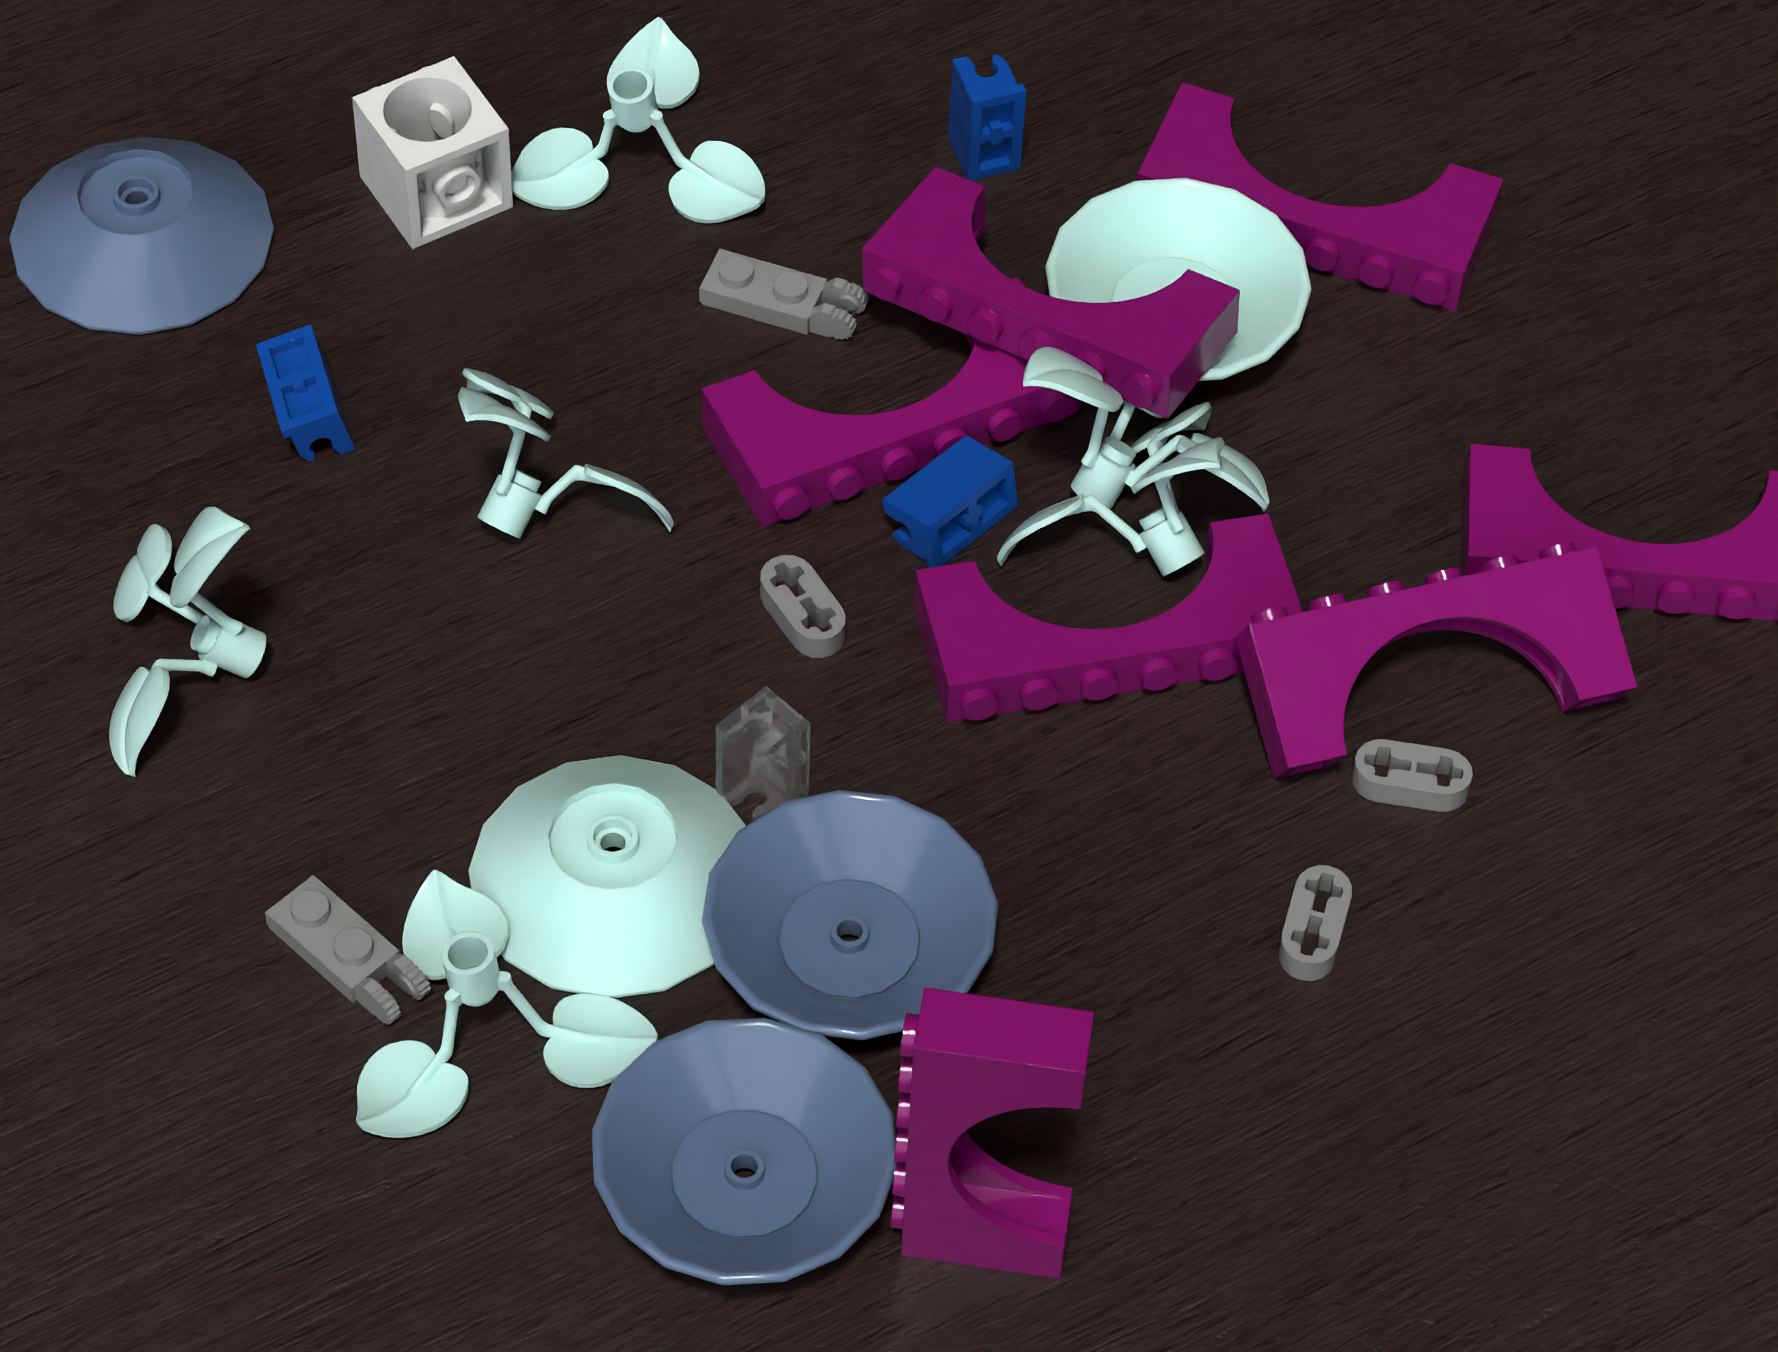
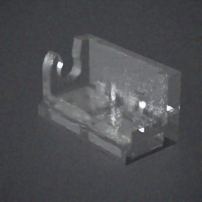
[716,686,811,822]

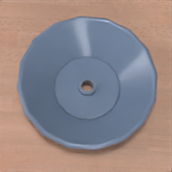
[9,136,275,335]
[702,790,999,1040]
[591,1018,896,1285]

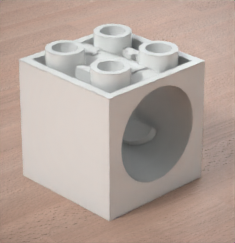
[352,56,513,249]

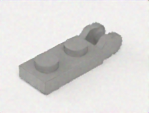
[699,248,869,341]
[265,875,431,1025]

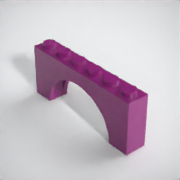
[1136,82,1504,311]
[862,167,1240,419]
[701,277,1080,527]
[1461,444,1778,621]
[913,513,1303,722]
[1235,542,1637,779]
[891,987,1094,1279]

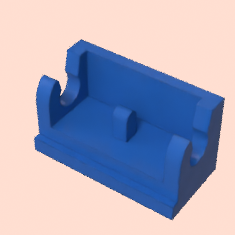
[948,55,1026,181]
[256,324,356,461]
[882,435,1019,568]

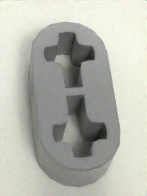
[760,555,846,658]
[1351,739,1473,812]
[1279,865,1352,981]

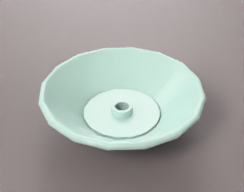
[1045,178,1312,381]
[468,755,746,998]

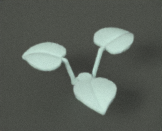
[511,17,766,224]
[1023,347,1269,512]
[458,368,674,538]
[997,402,1225,576]
[109,507,266,777]
[356,870,659,1138]

